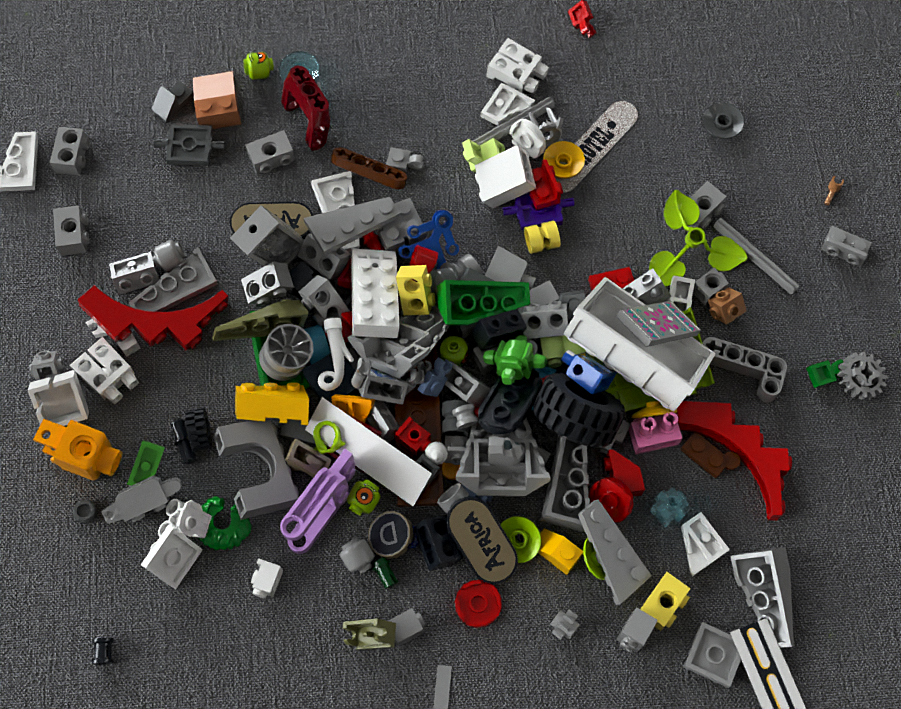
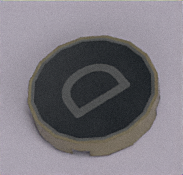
[368,511,413,559]

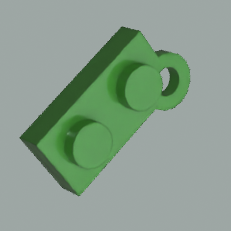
[127,440,165,486]

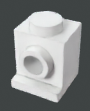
[251,559,283,598]

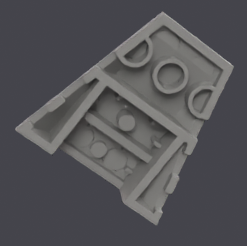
[456,418,550,496]

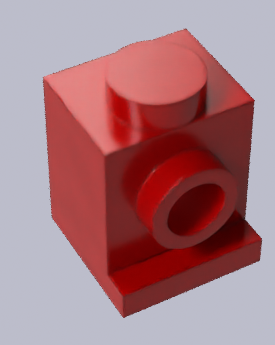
[395,416,432,457]

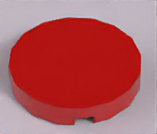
[588,477,634,522]
[455,580,502,628]

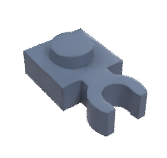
[417,357,453,397]

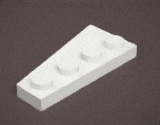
[311,171,360,252]

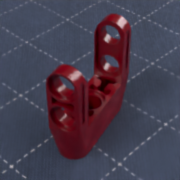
[281,66,330,151]

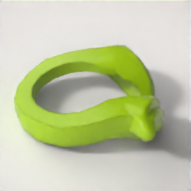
[313,421,345,454]

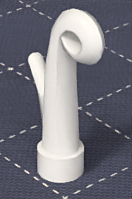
[318,318,354,391]

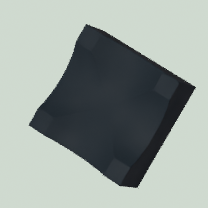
[302,353,359,403]

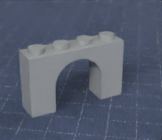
[213,418,299,520]

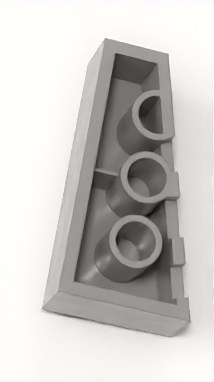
[540,435,590,533]

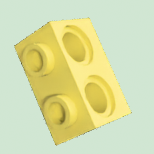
[396,265,436,316]

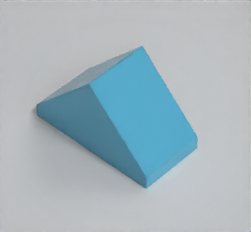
[304,325,331,365]

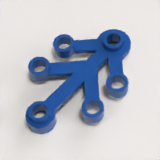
[398,210,459,270]

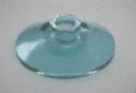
[279,51,320,81]

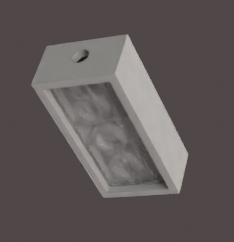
[230,205,304,266]

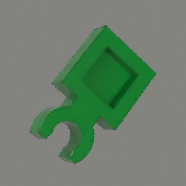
[806,359,843,389]

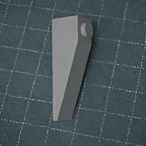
[730,547,794,648]

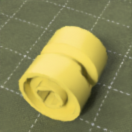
[524,220,561,254]

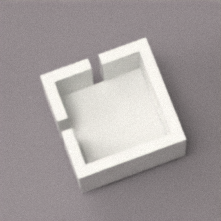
[28,370,89,426]

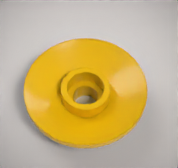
[543,141,585,179]
[632,401,677,418]

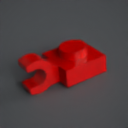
[568,0,596,38]

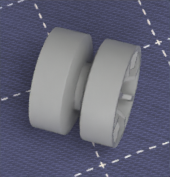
[259,324,313,381]

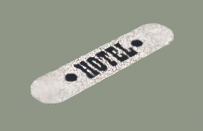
[555,101,638,192]

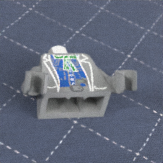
[351,358,424,405]

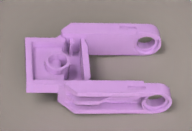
[280,449,356,554]

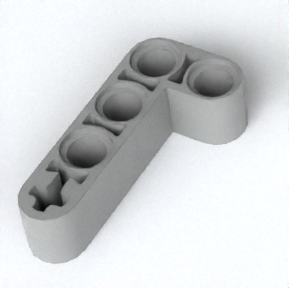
[703,337,787,403]

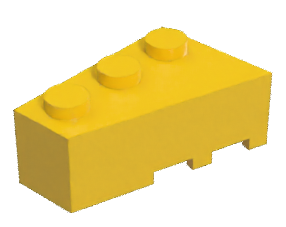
[235,382,309,425]

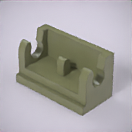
[343,618,396,650]

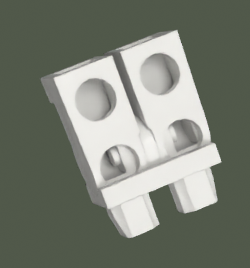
[487,38,549,94]
[70,337,139,404]

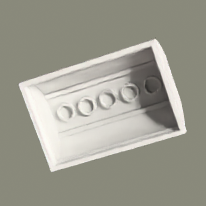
[564,277,716,412]

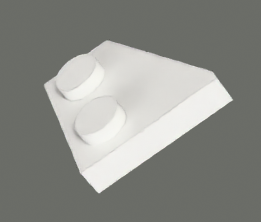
[481,83,535,126]
[681,512,730,576]

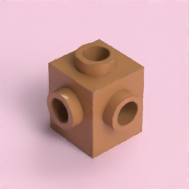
[708,287,746,324]

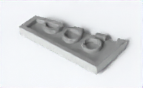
[304,197,401,255]
[129,247,218,312]
[578,500,652,605]

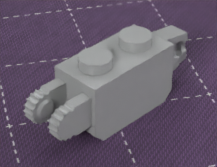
[101,476,182,524]

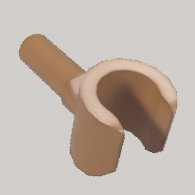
[824,176,844,205]

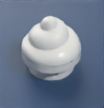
[425,442,448,465]

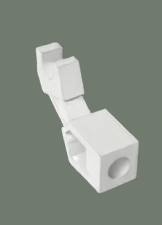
[85,319,140,357]

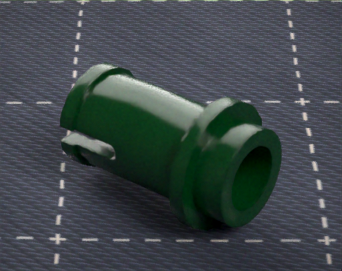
[373,557,398,589]

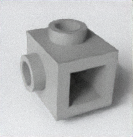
[30,350,65,381]

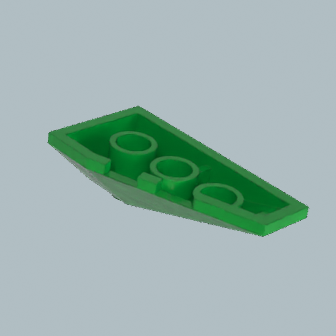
[437,280,530,325]

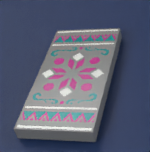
[616,301,701,347]

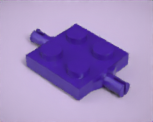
[502,193,574,230]

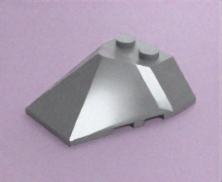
[348,305,450,378]

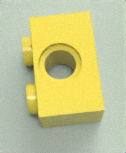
[640,572,690,631]

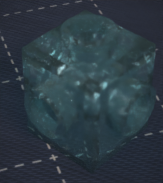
[650,487,689,527]

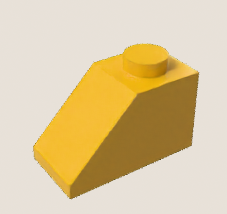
[538,528,583,575]

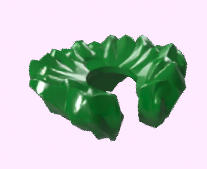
[199,496,252,551]

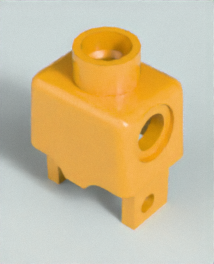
[33,419,122,480]

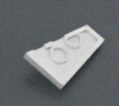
[0,132,38,192]

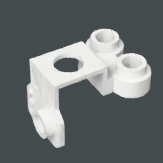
[158,499,212,538]

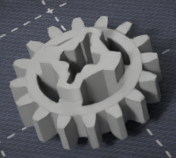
[837,352,888,400]

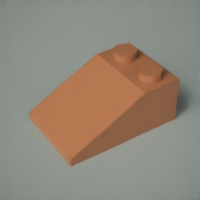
[193,71,241,129]

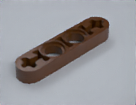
[331,147,407,189]

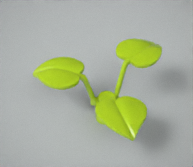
[649,189,748,286]

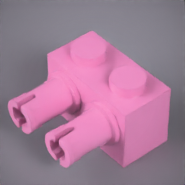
[628,412,682,454]

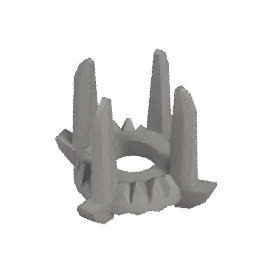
[529,107,563,147]

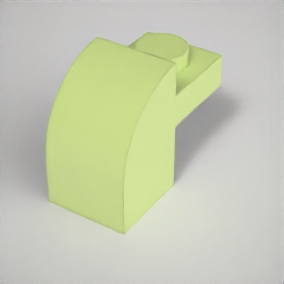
[462,138,505,172]

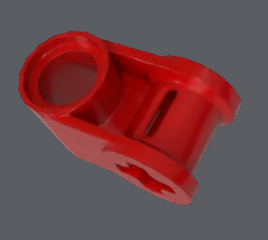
[409,245,438,282]

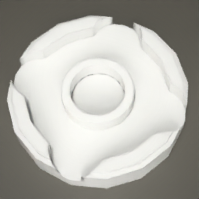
[510,119,546,159]

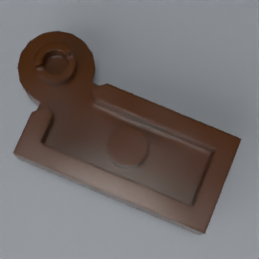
[680,431,740,479]

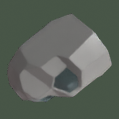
[488,436,525,466]

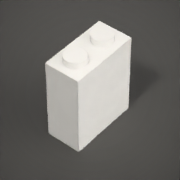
[475,145,536,208]

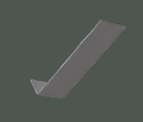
[433,665,452,709]

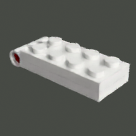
[351,248,399,338]

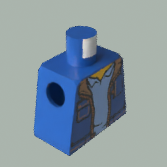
[561,350,618,395]

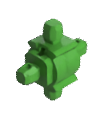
[483,335,547,385]

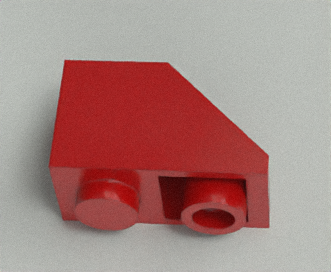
[603,449,645,497]

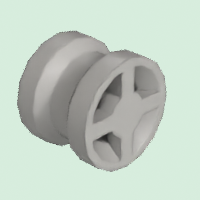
[452,404,479,429]

